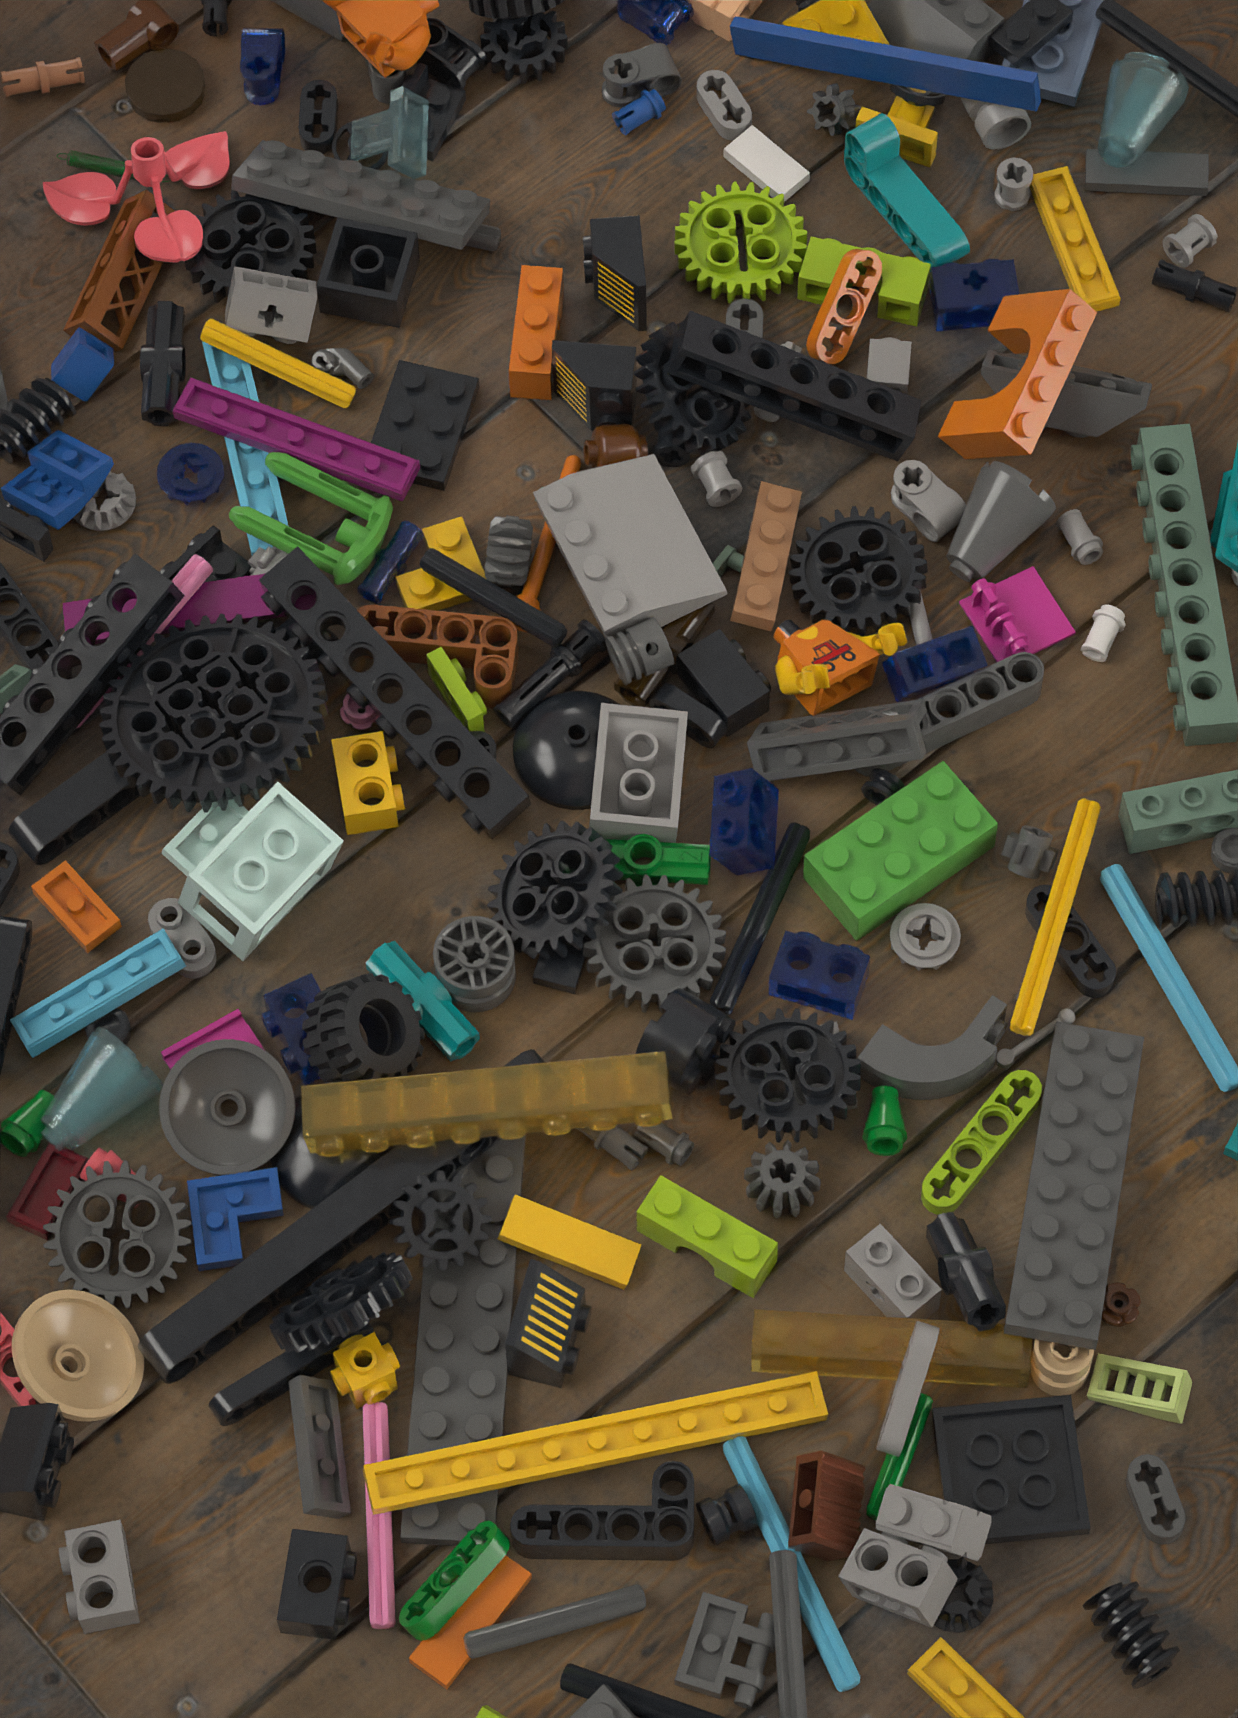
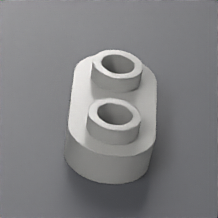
[148,898,216,979]

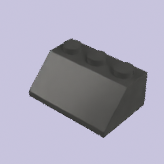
[868,0,1004,62]

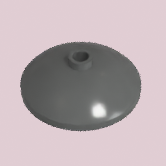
[159,1039,295,1175]

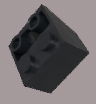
[0,1402,74,1521]

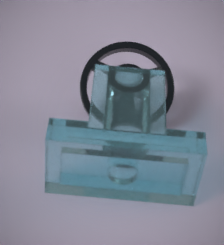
[332,86,429,179]

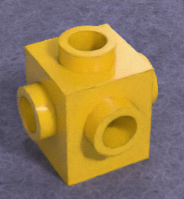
[330,1332,400,1409]

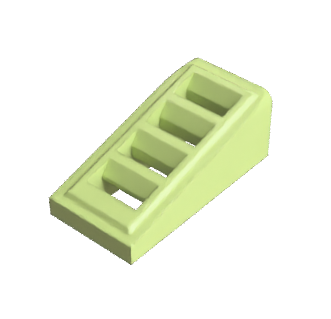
[1087,1353,1192,1424]

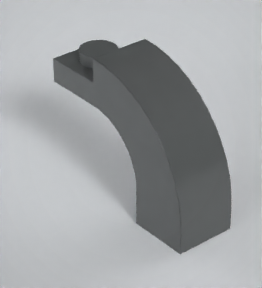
[857,995,1008,1100]

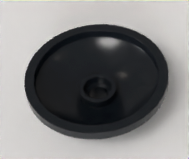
[513,691,620,810]
[271,1085,404,1209]

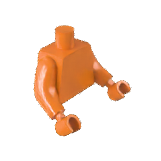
[321,0,439,78]

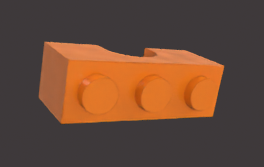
[509,265,564,400]

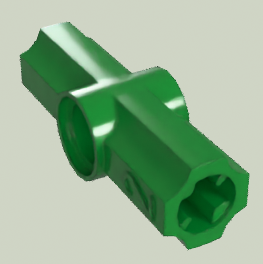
[605,834,711,887]

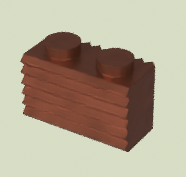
[788,1450,866,1561]

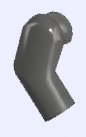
[311,348,374,389]

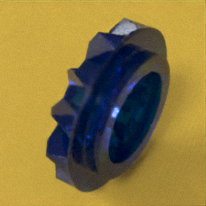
[157,443,225,506]

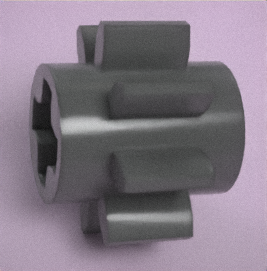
[807,83,861,136]
[1001,825,1059,879]

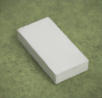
[723,125,810,202]

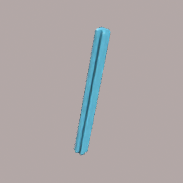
[1100,864,1238,1092]
[723,1436,860,1692]

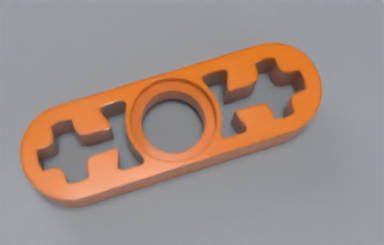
[806,249,882,364]

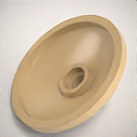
[12,1290,144,1421]

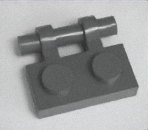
[674,1592,775,1709]

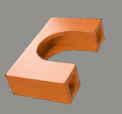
[938,289,1097,459]

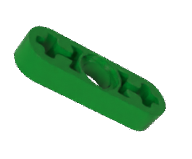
[399,1521,510,1641]

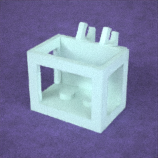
[162,782,344,961]

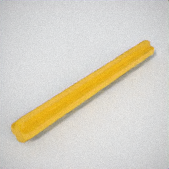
[1010,798,1101,1036]

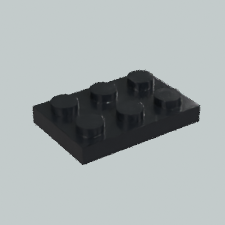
[371,360,480,491]

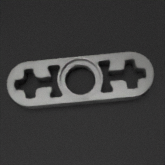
[876,1321,940,1457]

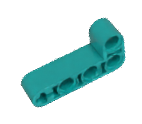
[844,113,970,273]

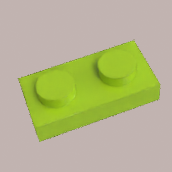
[426,647,487,732]

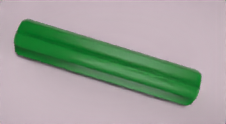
[866,1393,933,1520]

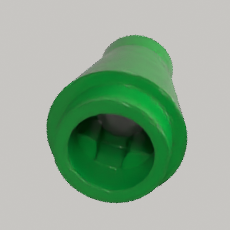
[862,1086,907,1156]
[0,1090,60,1157]

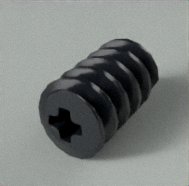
[0,378,77,464]
[1155,869,1238,928]
[1083,1581,1180,1689]

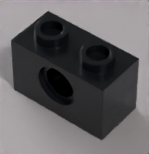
[277,1529,357,1640]

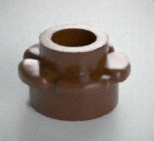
[1101,1282,1141,1327]

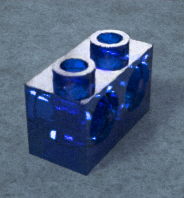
[709,768,779,876]
[768,930,871,1020]
[261,973,321,1085]

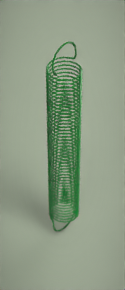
[57,150,171,182]

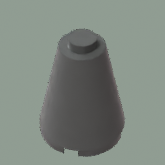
[946,461,1056,582]

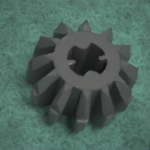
[485,515,533,587]
[744,1140,821,1219]

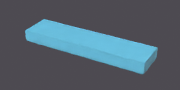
[10,928,186,1058]

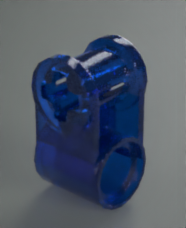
[617,0,694,45]
[240,28,286,105]

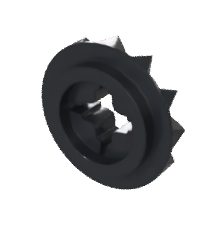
[919,1557,994,1633]

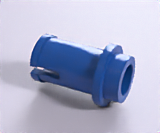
[612,89,666,136]

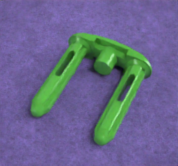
[229,452,393,585]

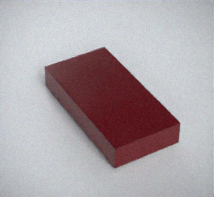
[6,1141,89,1241]

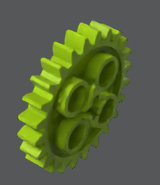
[674,182,807,304]

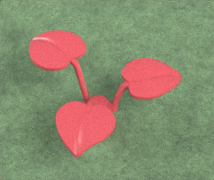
[43,131,230,263]

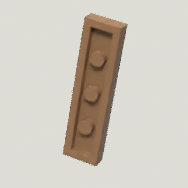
[730,481,802,631]

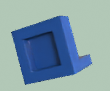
[51,327,114,401]

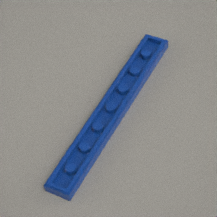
[730,16,1041,112]

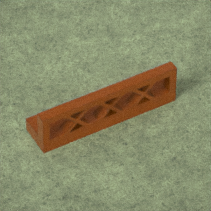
[63,190,175,352]

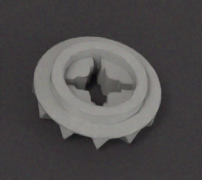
[73,471,136,531]
[890,903,961,971]

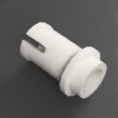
[1081,605,1126,662]

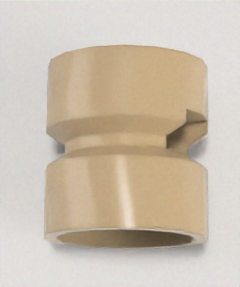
[1030,1339,1094,1396]

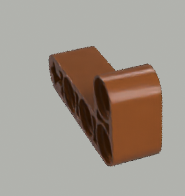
[357,605,519,709]

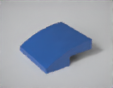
[0,430,114,530]

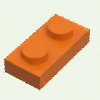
[31,860,122,953]

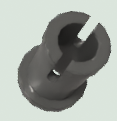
[634,1114,694,1166]

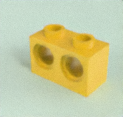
[331,731,405,835]

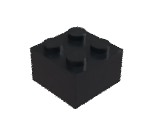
[316,217,420,328]

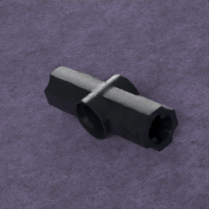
[140,301,186,426]
[926,1212,1006,1331]

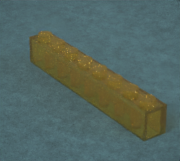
[301,1051,673,1157]

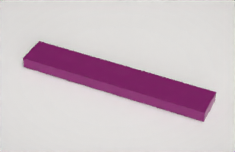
[173,377,420,502]
[62,573,317,644]

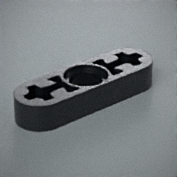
[1025,885,1116,998]

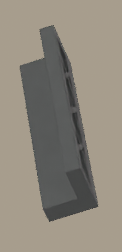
[747,699,927,783]

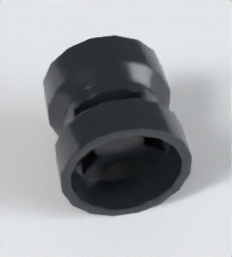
[696,1484,758,1546]

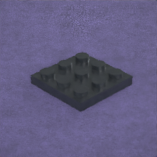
[932,1395,1091,1544]

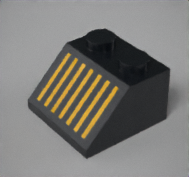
[583,215,647,331]
[552,340,637,431]
[505,1259,592,1388]

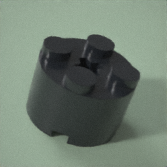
[635,988,736,1095]

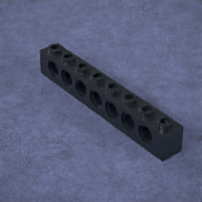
[259,546,531,839]

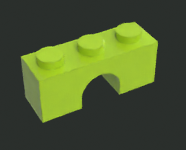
[797,237,931,327]
[636,1175,778,1298]

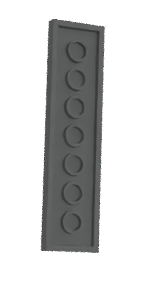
[1004,1022,1144,1350]

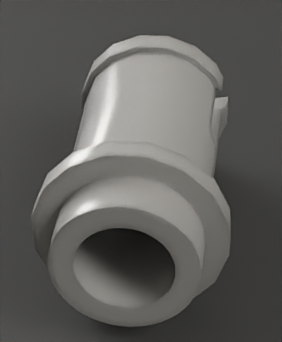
[1056,509,1103,565]

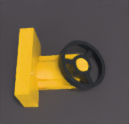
[856,84,946,168]

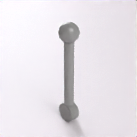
[996,1008,1075,1068]

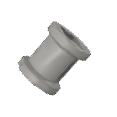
[994,157,1033,211]
[1162,214,1218,268]
[691,451,742,507]

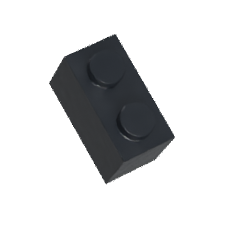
[677,629,772,737]

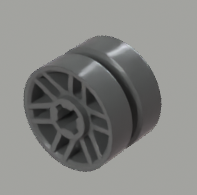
[433,916,516,1012]

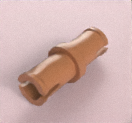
[0,57,85,97]

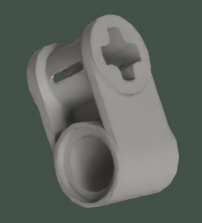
[891,460,966,542]

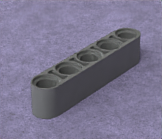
[855,652,1044,776]

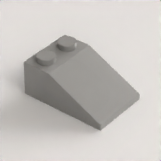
[589,703,688,843]

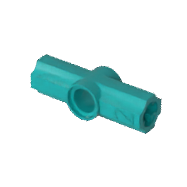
[365,940,480,1062]

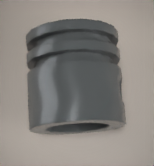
[605,617,674,685]

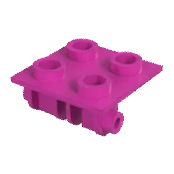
[959,566,1076,662]

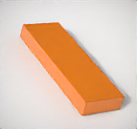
[409,1555,532,1690]

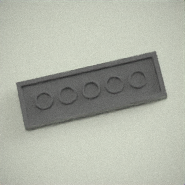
[231,140,491,250]

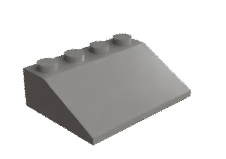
[533,454,728,638]

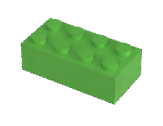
[803,761,998,941]

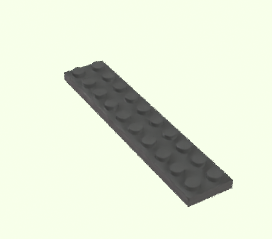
[400,1104,527,1546]

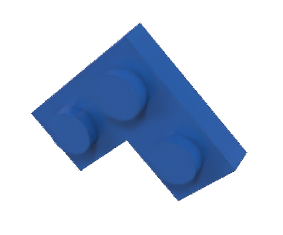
[187,1167,284,1271]

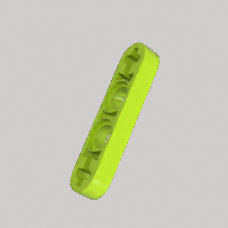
[921,1070,1042,1215]

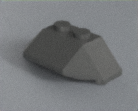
[981,349,1152,438]

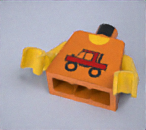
[774,620,907,716]

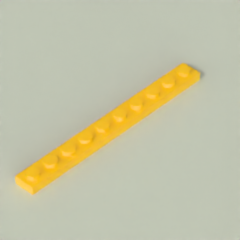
[363,1371,828,1515]

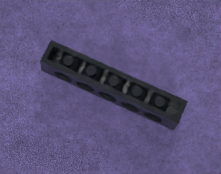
[667,311,921,461]
[0,554,184,796]

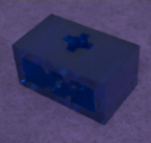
[929,259,1019,331]
[882,625,988,703]

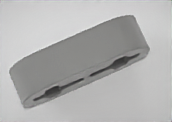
[697,70,752,141]

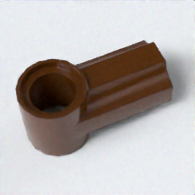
[94,0,179,71]

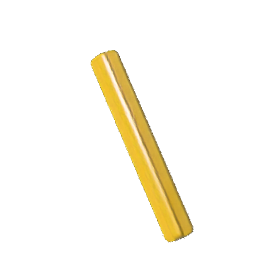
[200,319,356,408]

